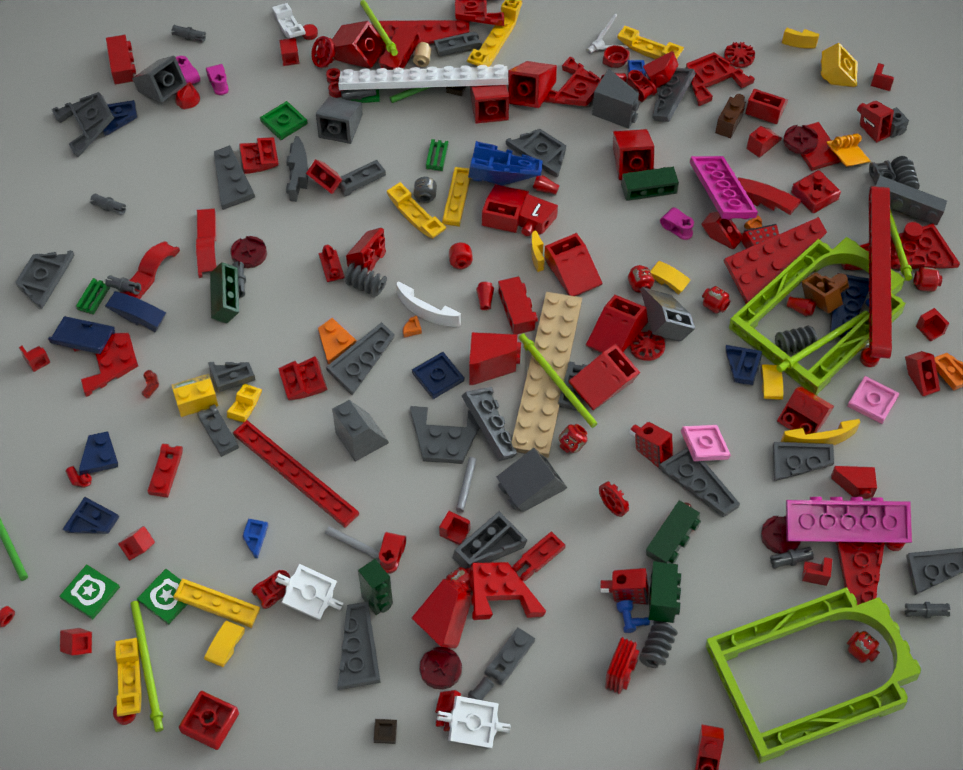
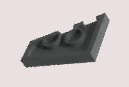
[773,442,834,481]
[906,548,963,595]

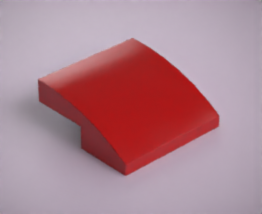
[239,137,279,174]
[278,356,328,400]

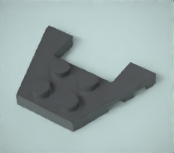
[51,92,114,157]
[410,406,480,464]

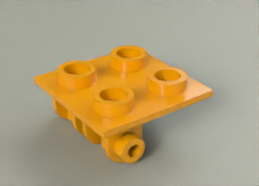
[826,133,871,167]

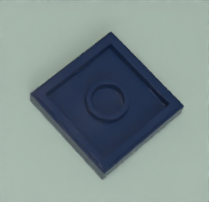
[412,352,465,399]

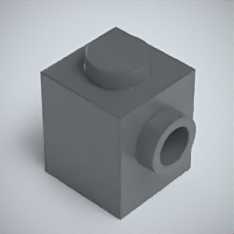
[890,107,909,138]

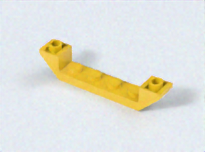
[467,0,522,67]

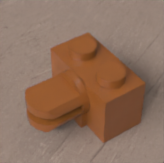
[801,272,849,314]

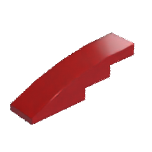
[737,177,801,215]

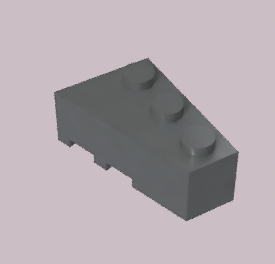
[452,511,527,569]

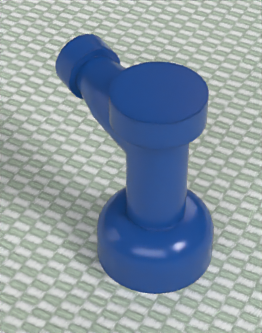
[616,600,650,633]

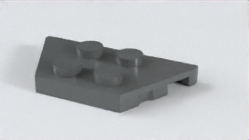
[506,129,566,178]
[16,250,75,309]

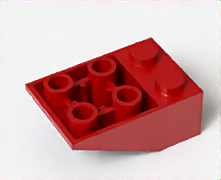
[482,184,529,233]
[544,233,603,296]
[586,294,648,353]
[568,344,641,411]

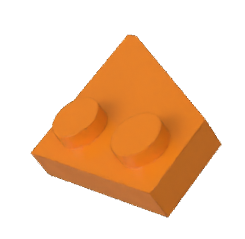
[318,318,357,364]
[934,353,963,391]

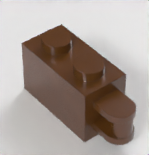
[715,94,746,139]

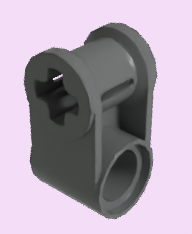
[869,160,896,185]

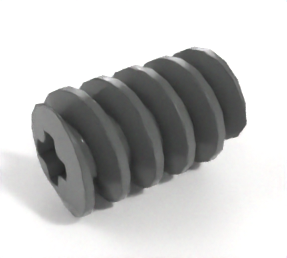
[891,156,920,189]
[345,263,387,297]
[775,325,818,354]
[639,621,678,668]

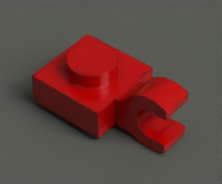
[435,690,461,731]

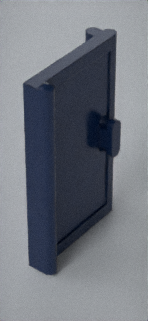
[48,316,115,354]

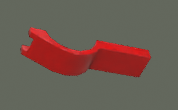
[196,208,217,278]
[120,241,180,299]

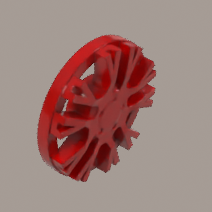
[311,36,336,68]
[724,42,755,68]
[630,330,665,361]
[599,481,629,517]

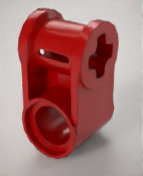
[627,70,657,102]
[379,532,406,573]
[251,570,291,609]

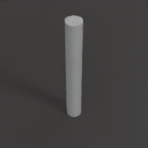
[456,457,476,512]
[325,527,380,560]

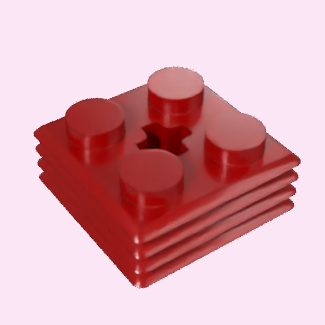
[791,170,841,213]
[605,637,640,694]
[179,691,239,750]

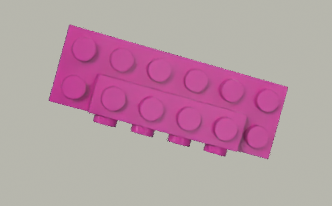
[690,156,758,220]
[786,497,912,543]

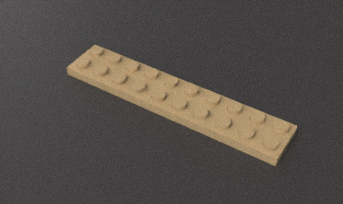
[510,292,582,458]

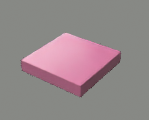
[847,376,900,424]
[681,425,731,461]

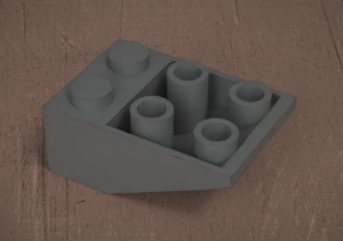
[640,287,695,341]

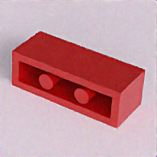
[379,23,421,70]
[106,34,137,85]
[498,276,538,334]

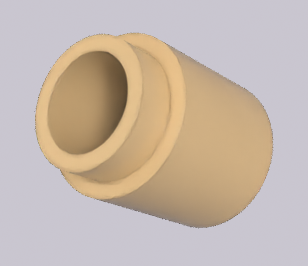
[413,42,431,67]

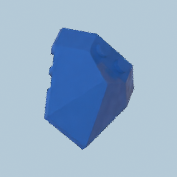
[468,141,543,186]

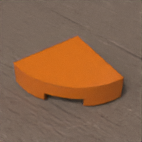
[744,215,762,230]
[403,315,422,338]

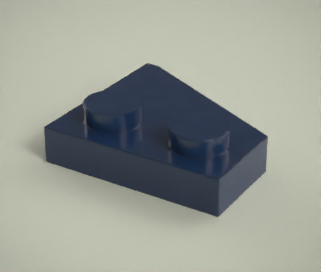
[103,100,137,136]
[726,345,762,385]
[79,431,118,476]
[63,497,120,534]

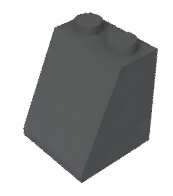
[132,56,187,103]
[592,69,640,129]
[316,97,363,144]
[332,400,389,462]
[496,448,567,512]

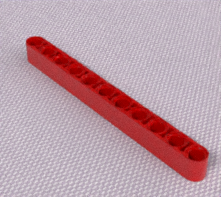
[869,186,892,359]

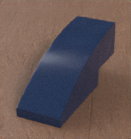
[105,291,166,332]

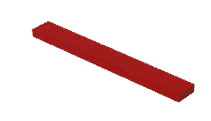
[233,420,359,528]

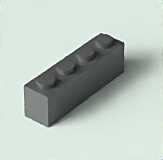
[875,175,947,225]

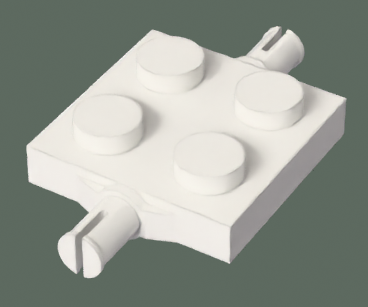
[275,564,343,620]
[437,696,511,748]

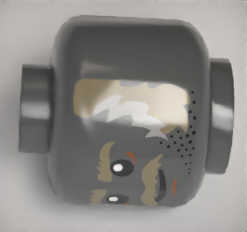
[414,176,437,203]

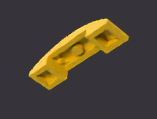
[617,26,684,59]
[387,182,446,239]
[781,419,860,445]
[115,638,142,717]

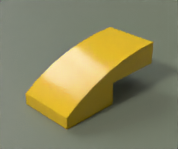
[782,27,820,49]
[531,231,545,272]
[650,261,691,295]
[761,364,784,400]
[227,384,262,423]
[204,620,245,667]

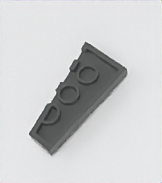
[652,68,696,122]
[214,145,255,210]
[326,322,395,395]
[659,447,740,517]

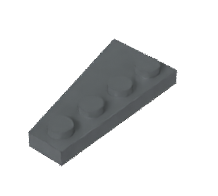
[462,387,517,461]
[337,601,381,690]

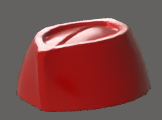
[603,45,630,68]
[175,82,200,109]

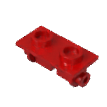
[318,245,345,282]

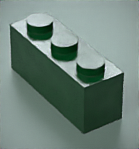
[621,166,679,201]
[210,262,239,323]
[646,500,701,564]
[358,559,393,615]
[648,561,681,623]

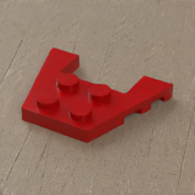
[455,0,504,26]
[686,52,755,106]
[543,57,602,106]
[73,333,138,397]
[469,562,546,620]

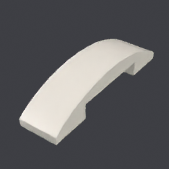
[272,3,306,39]
[396,281,461,327]

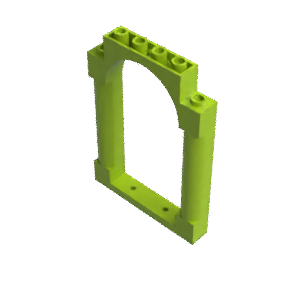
[729,237,906,395]
[705,587,921,763]

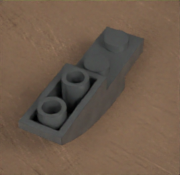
[286,136,309,202]

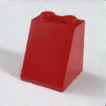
[332,21,386,69]
[508,61,557,108]
[470,85,509,124]
[613,129,655,180]
[469,332,521,385]
[412,579,473,648]

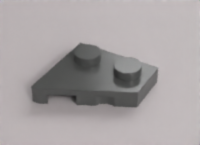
[208,362,256,392]

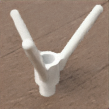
[587,14,628,54]

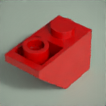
[695,724,724,770]

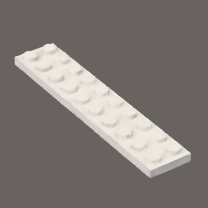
[339,64,508,90]

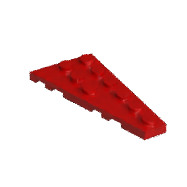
[372,20,469,56]
[723,217,827,304]
[841,224,960,270]
[836,542,885,605]

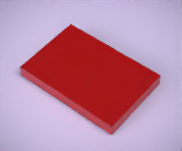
[800,122,841,171]

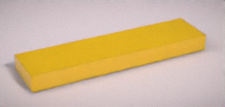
[442,167,471,227]
[173,578,260,628]

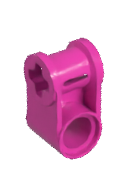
[176,56,201,85]
[206,64,229,95]
[660,207,694,240]

